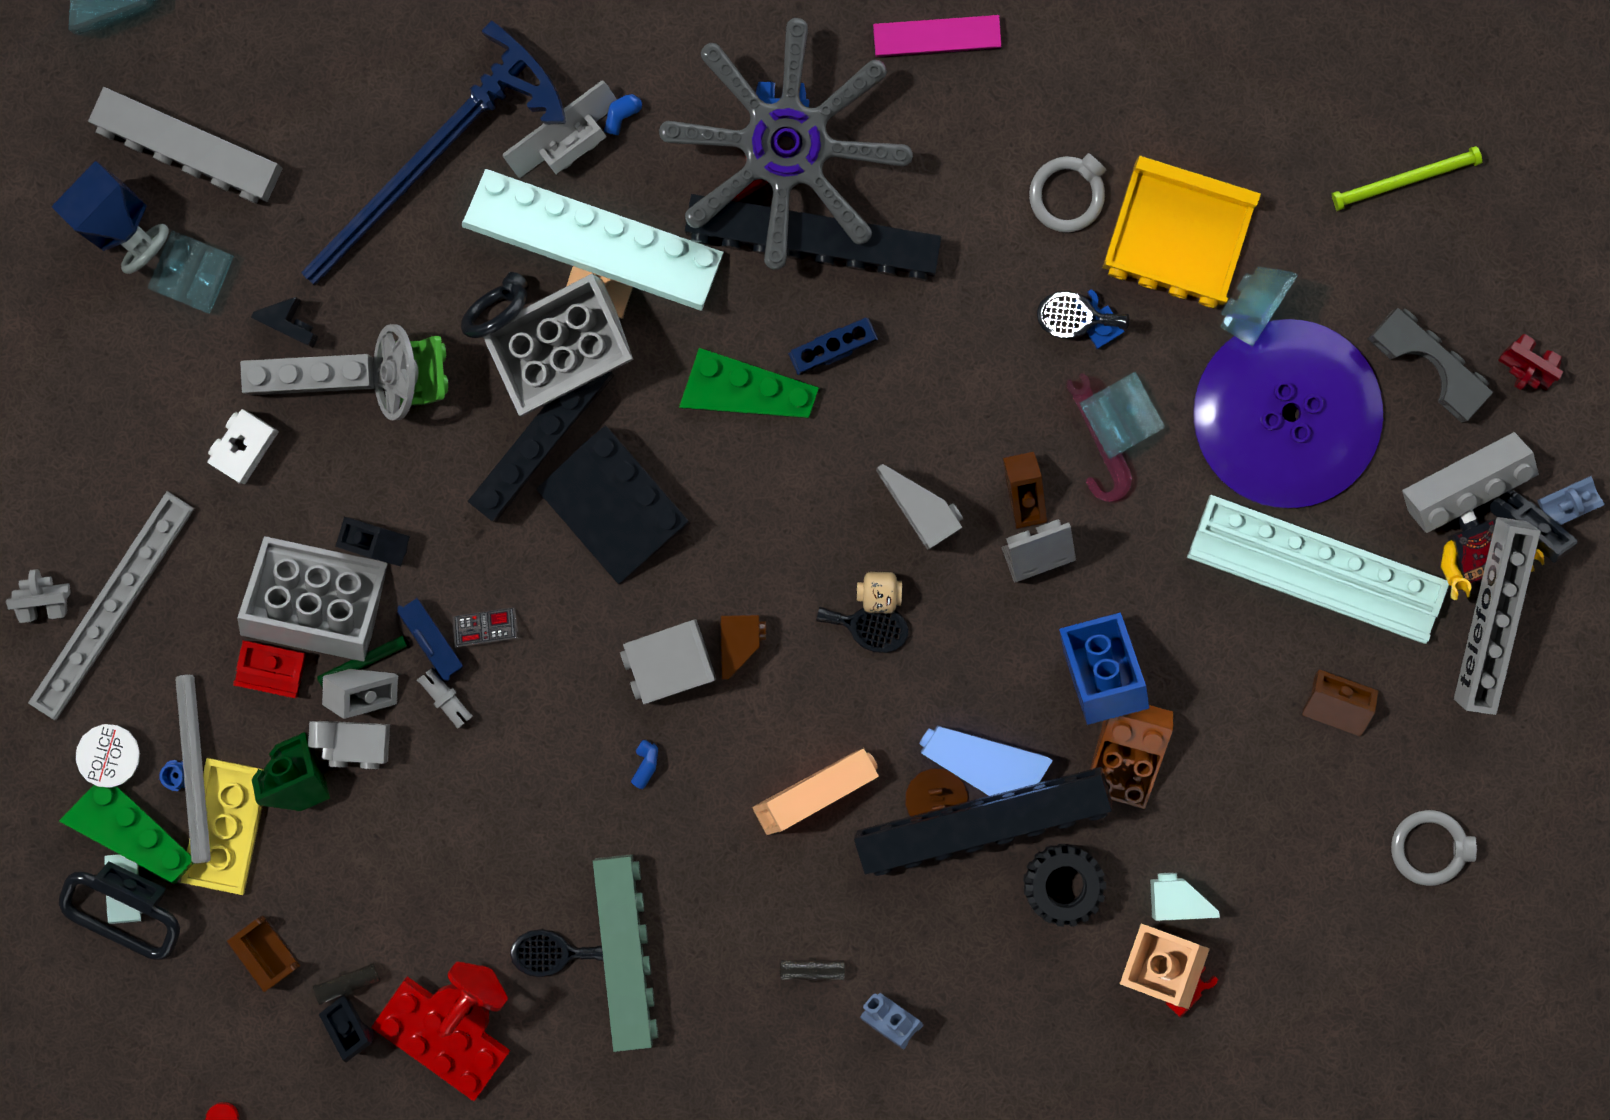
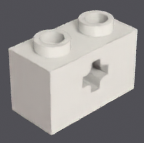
[207,409,279,484]

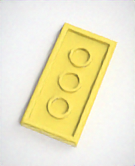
[180,758,264,895]

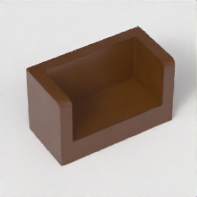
[227,915,300,992]

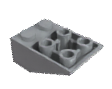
[1001,519,1076,582]

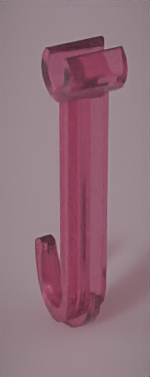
[1066,373,1132,502]

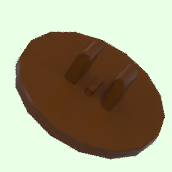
[905,768,968,816]

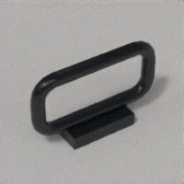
[59,861,180,960]

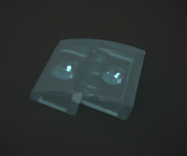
[148,231,234,314]
[1080,372,1165,458]

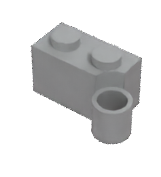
[308,721,390,769]

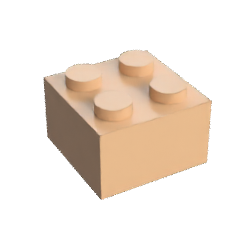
[1120,924,1210,1009]

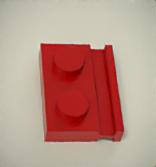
[233,640,307,698]

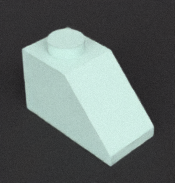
[1150,873,1220,921]

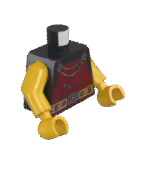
[1441,509,1544,600]

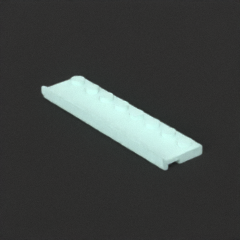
[462,169,723,311]
[1187,495,1449,644]

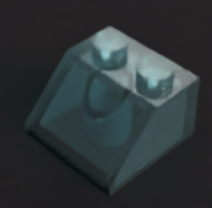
[1220,266,1298,347]

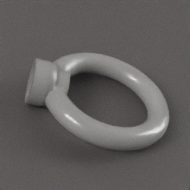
[1029,153,1106,233]
[1391,810,1477,886]

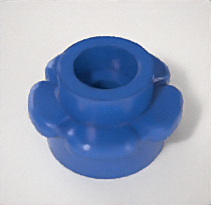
[159,760,185,791]

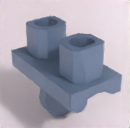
[1537,476,1604,525]
[860,993,923,1050]

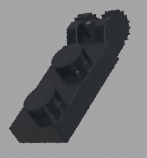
[1489,490,1578,563]

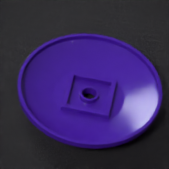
[1193,319,1383,508]

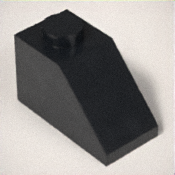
[335,516,410,567]

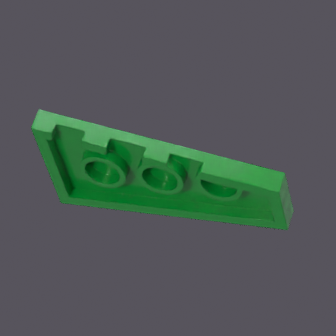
[679,348,819,418]
[59,785,194,884]

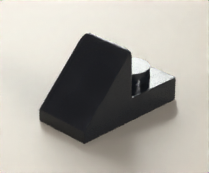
[251,297,318,348]
[319,995,374,1063]

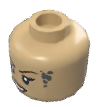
[857,572,902,614]

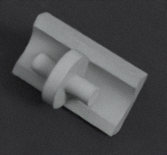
[6,569,71,623]

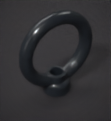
[461,272,529,338]

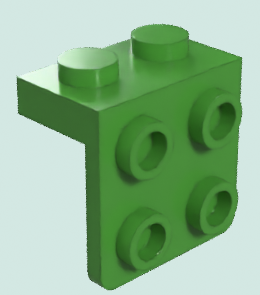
[395,336,448,406]

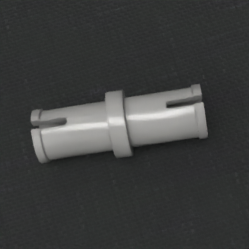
[417,667,473,729]

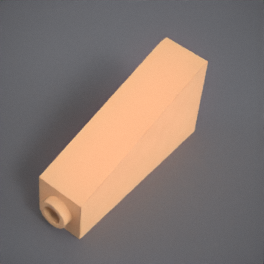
[752,749,879,835]

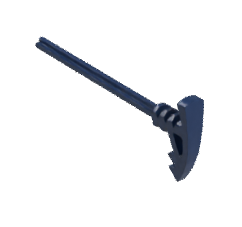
[301,20,566,285]

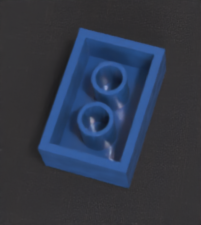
[1059,612,1149,725]

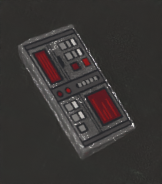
[453,607,520,648]

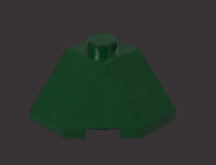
[251,732,330,811]

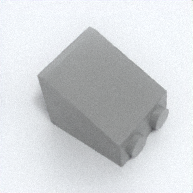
[620,619,717,704]

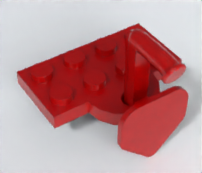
[371,961,511,1101]

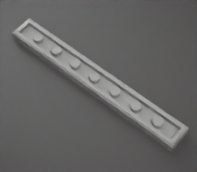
[28,491,195,720]

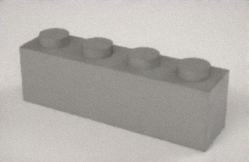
[240,354,375,395]
[1402,432,1539,533]

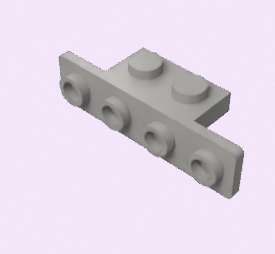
[503,81,617,178]

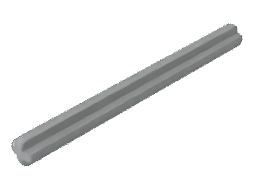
[175,675,211,864]

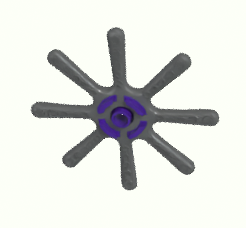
[659,18,913,270]

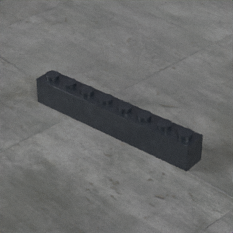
[685,194,941,281]
[854,767,1113,876]

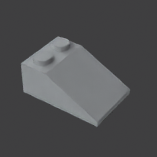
[876,464,963,550]

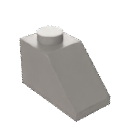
[322,669,398,719]

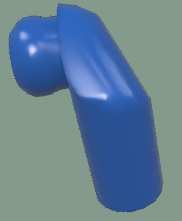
[604,94,642,135]
[631,740,658,789]

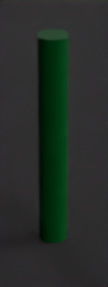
[317,635,408,688]

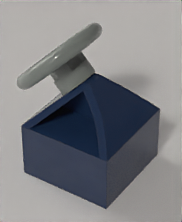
[51,161,169,274]

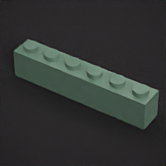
[593,854,658,1052]

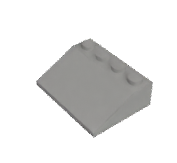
[483,274,633,417]
[237,536,388,662]

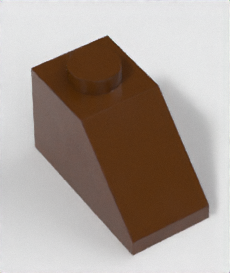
[1003,452,1047,529]
[721,615,766,680]

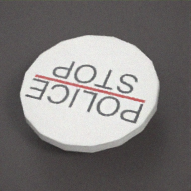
[76,724,140,787]

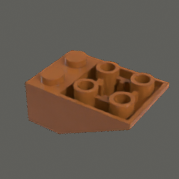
[1090,705,1173,809]

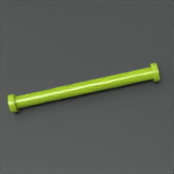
[1332,146,1482,211]

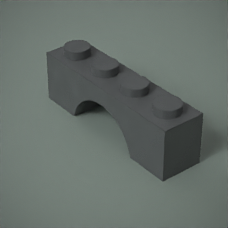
[1367,308,1493,423]

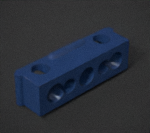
[788,317,878,375]
[397,598,463,682]

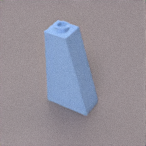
[919,725,1053,796]

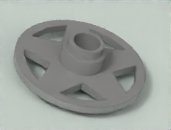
[373,324,418,420]

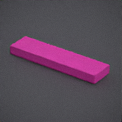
[873,15,1001,57]

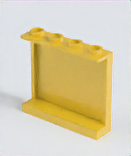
[1102,156,1261,309]

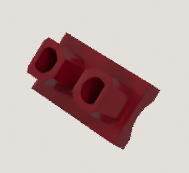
[1498,334,1564,390]

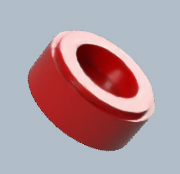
[205,1102,239,1120]

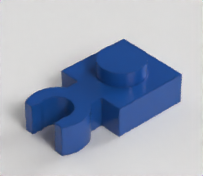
[1073,289,1125,349]

